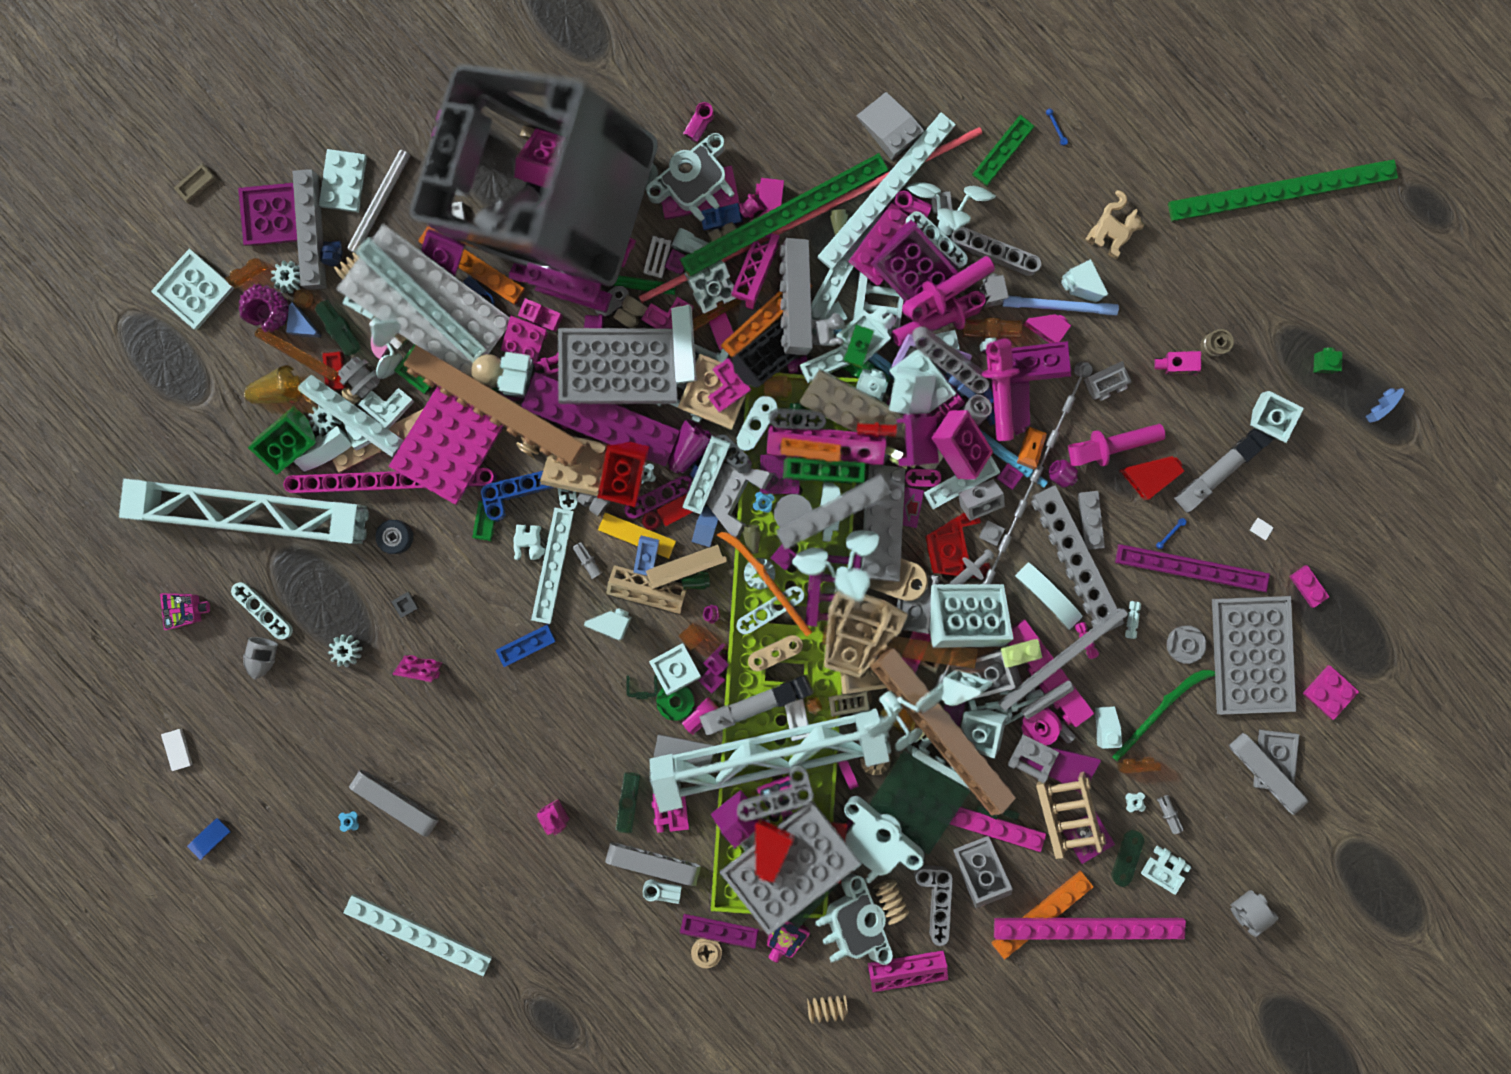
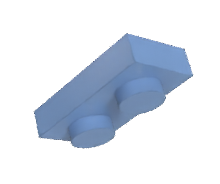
[634,535,660,576]

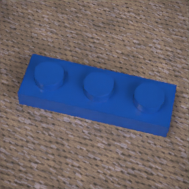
[495,624,556,667]

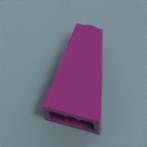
[1019,746,1101,794]

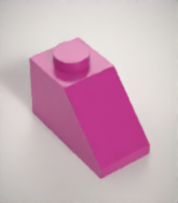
[755,178,784,211]
[1023,314,1071,343]

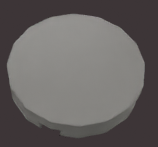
[774,494,812,527]
[1167,626,1206,664]

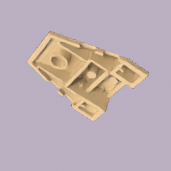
[824,591,908,678]

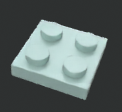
[649,643,701,696]

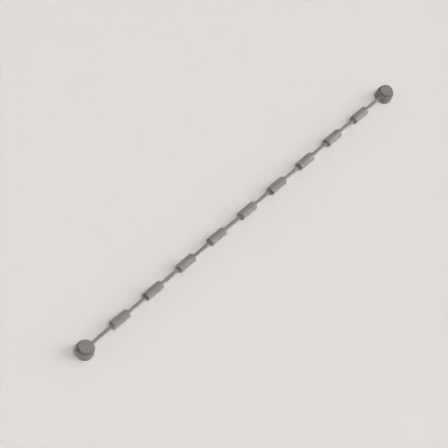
[934,362,1092,690]

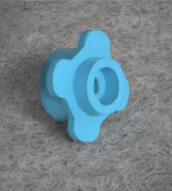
[753,492,774,512]
[338,811,359,832]

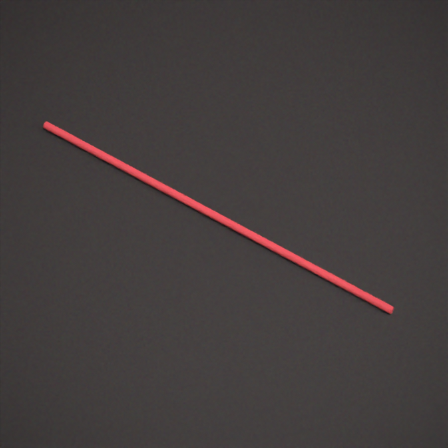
[638,127,982,303]

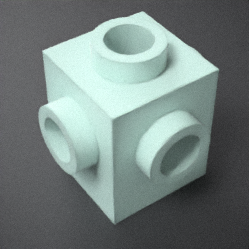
[856,368,888,398]

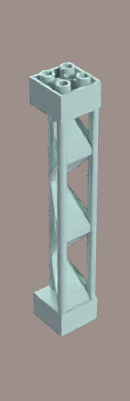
[119,479,369,544]
[650,708,891,812]

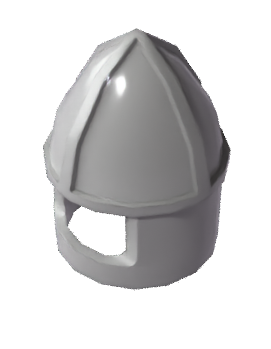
[243,637,278,680]

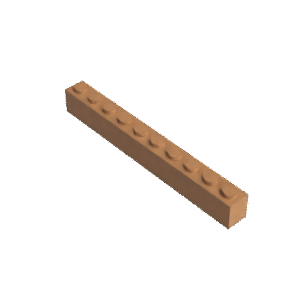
[404,345,584,467]
[870,648,1016,815]

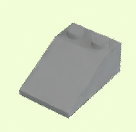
[856,92,924,161]
[951,649,1022,701]
[953,836,1012,909]

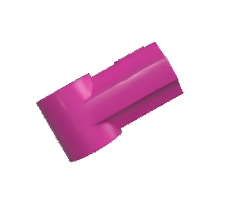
[683,102,714,143]
[893,191,932,218]
[682,697,718,735]

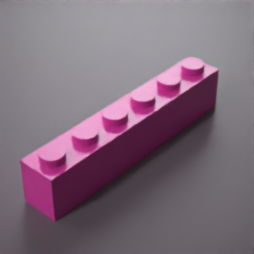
[1008,619,1094,727]

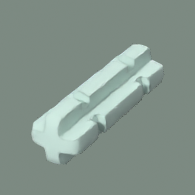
[1125,601,1141,639]

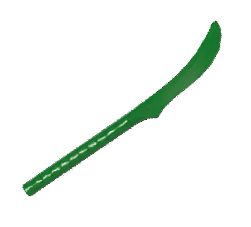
[1112,670,1215,762]

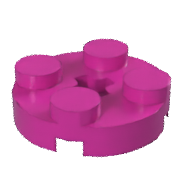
[1022,707,1062,746]

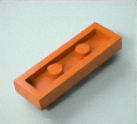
[780,438,840,462]

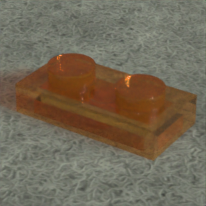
[225,258,268,288]
[1117,757,1161,773]

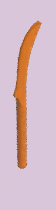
[717,532,812,637]

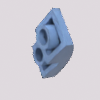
[1366,388,1404,423]

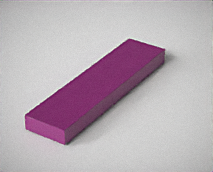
[680,914,759,950]

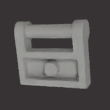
[1008,734,1059,784]

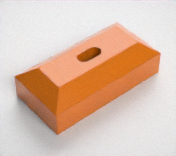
[1017,427,1047,470]

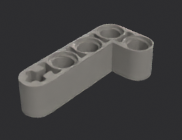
[737,765,812,821]
[914,865,952,946]

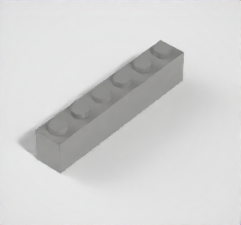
[292,169,327,290]
[779,238,812,355]
[776,474,891,549]

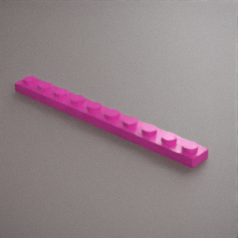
[994,918,1186,940]

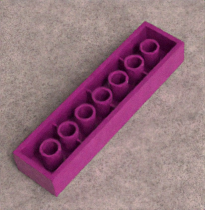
[521,372,680,467]

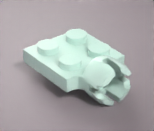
[836,306,896,364]

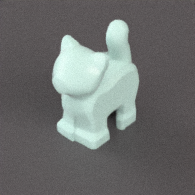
[514,525,545,560]

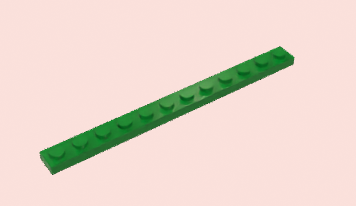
[680,153,888,277]
[1168,159,1398,222]

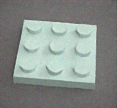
[151,249,235,330]

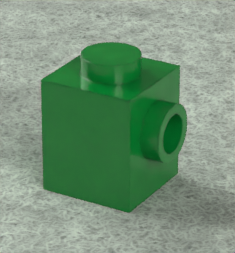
[1313,348,1343,374]

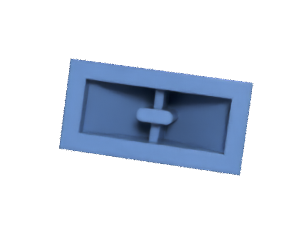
[286,303,322,338]
[692,506,718,547]

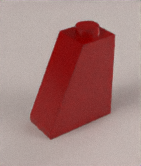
[1120,456,1184,501]
[755,818,795,883]

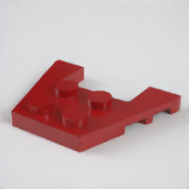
[925,513,991,579]

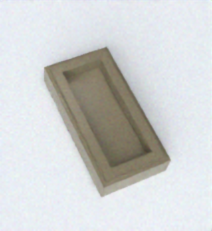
[174,163,217,204]

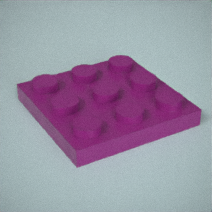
[238,183,297,246]

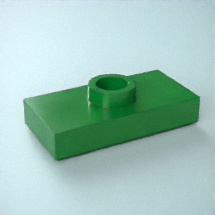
[843,324,874,368]

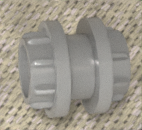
[338,357,380,398]

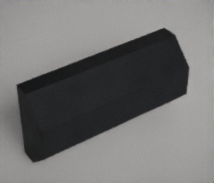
[732,321,799,388]

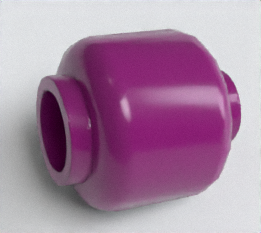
[1049,459,1078,488]

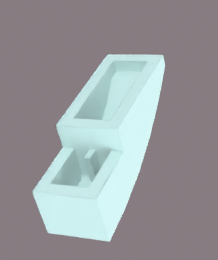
[293,426,352,471]

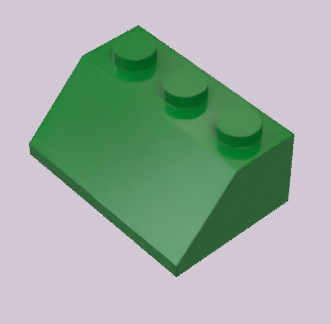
[248,406,316,475]

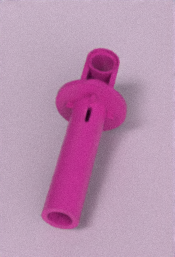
[902,256,995,322]
[892,291,986,347]
[982,338,1020,441]
[1068,424,1165,466]

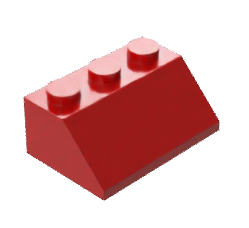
[597,442,649,507]

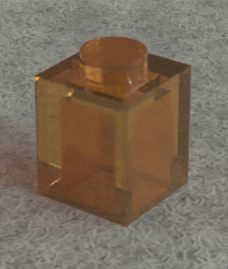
[764,376,792,398]
[679,622,706,650]

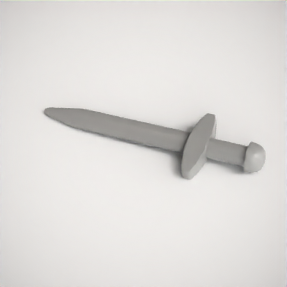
[949,549,994,584]

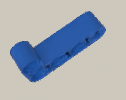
[481,471,554,522]

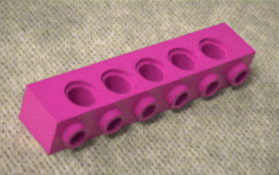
[767,424,886,465]

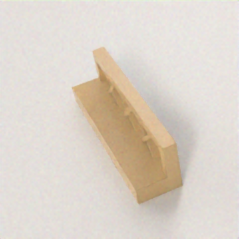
[646,545,727,589]
[606,565,687,614]

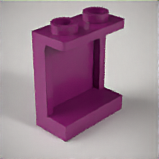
[897,413,939,466]

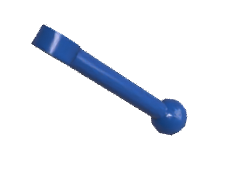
[1046,109,1068,146]
[1156,518,1186,549]

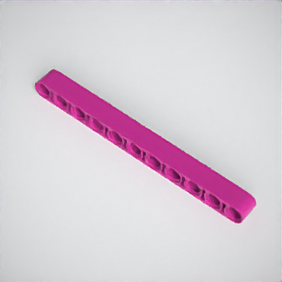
[283,468,497,494]

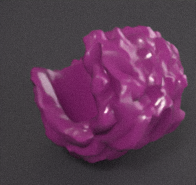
[239,284,288,332]

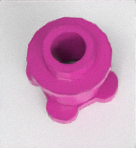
[739,194,765,219]

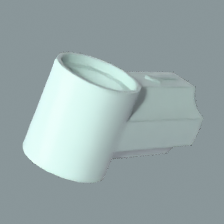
[671,228,709,253]
[643,880,681,904]

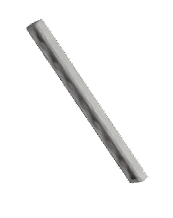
[998,608,1128,710]

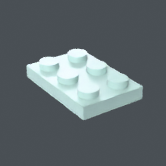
[319,149,367,213]
[890,350,956,414]

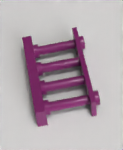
[522,262,612,313]
[805,548,862,626]

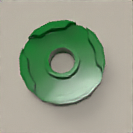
[656,686,695,721]

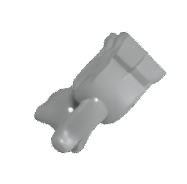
[811,313,847,346]

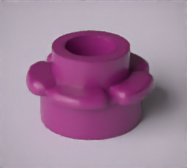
[703,605,720,624]

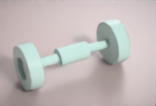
[968,693,1018,712]

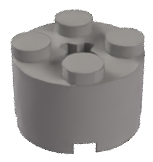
[1230,890,1278,937]

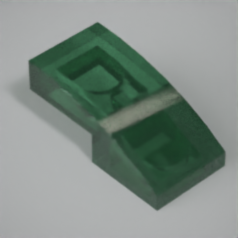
[976,804,1020,821]

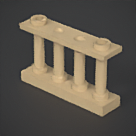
[1036,772,1106,859]

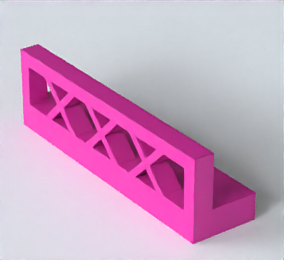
[731,233,780,310]
[868,951,948,992]

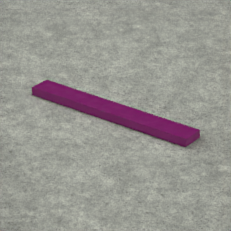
[1115,544,1270,592]

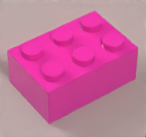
[932,410,993,480]

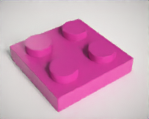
[1302,665,1359,720]

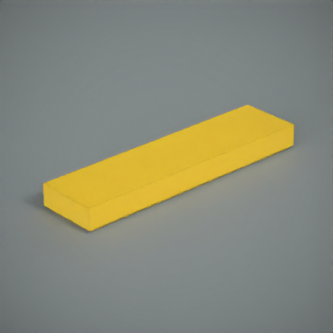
[598,513,676,559]

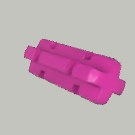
[1075,622,1099,659]

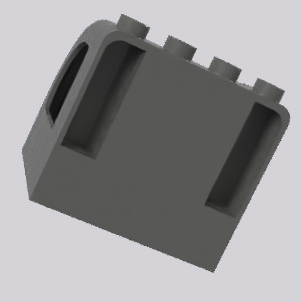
[410,65,658,286]

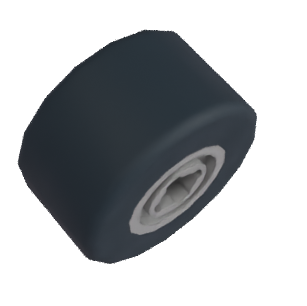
[375,520,413,554]

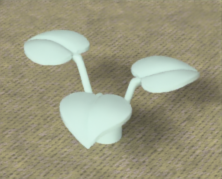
[905,182,996,235]
[371,317,403,379]
[792,530,879,601]
[864,682,944,751]

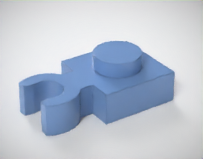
[945,372,976,399]

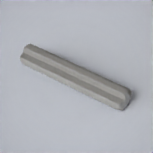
[1021,680,1074,719]

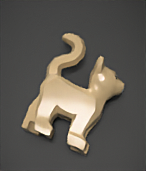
[1085,190,1144,259]

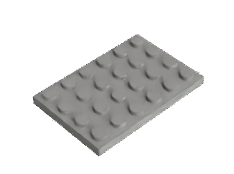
[558,328,677,404]
[1212,596,1296,715]
[720,800,861,935]

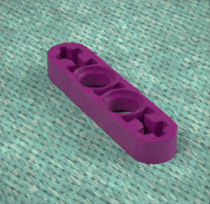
[624,476,693,519]

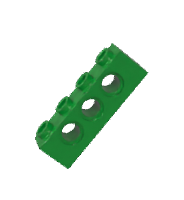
[783,458,865,484]

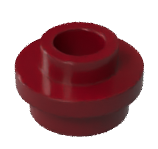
[642,511,661,530]

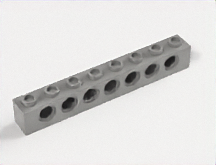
[1031,485,1124,633]

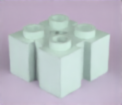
[684,260,736,313]
[497,352,534,399]

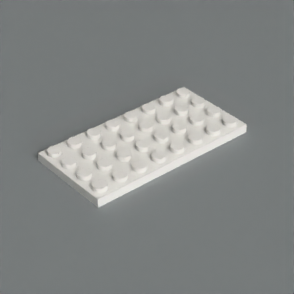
[337,225,510,378]

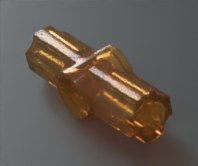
[962,318,1022,339]

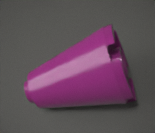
[668,419,715,474]

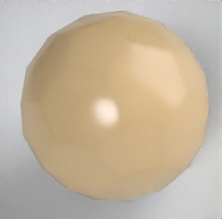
[471,354,504,388]

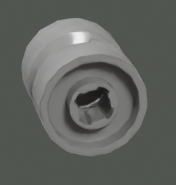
[960,395,992,426]
[577,493,611,517]

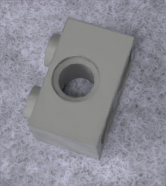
[958,479,1005,521]

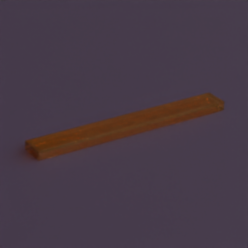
[821,625,978,669]

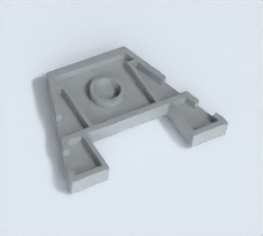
[706,463,773,540]

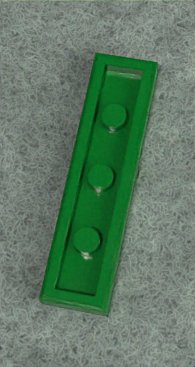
[972,114,1035,187]

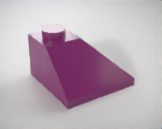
[711,790,765,849]

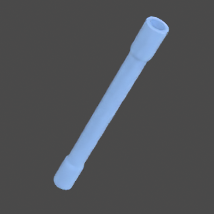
[1002,295,1119,316]

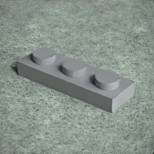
[1078,491,1105,549]

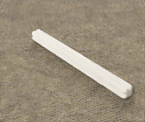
[348,150,410,253]

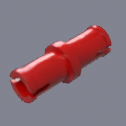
[857,422,897,438]

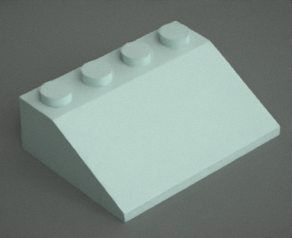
[930,584,1013,648]

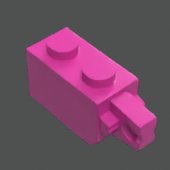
[537,799,569,835]

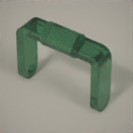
[626,675,658,699]

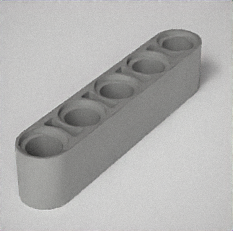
[950,227,1041,276]
[912,327,989,393]
[1229,733,1308,815]
[349,770,439,837]
[605,842,701,886]

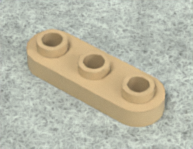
[748,635,803,671]

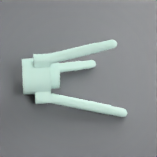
[1000,689,1044,725]

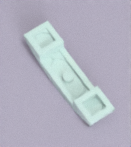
[1015,562,1083,630]

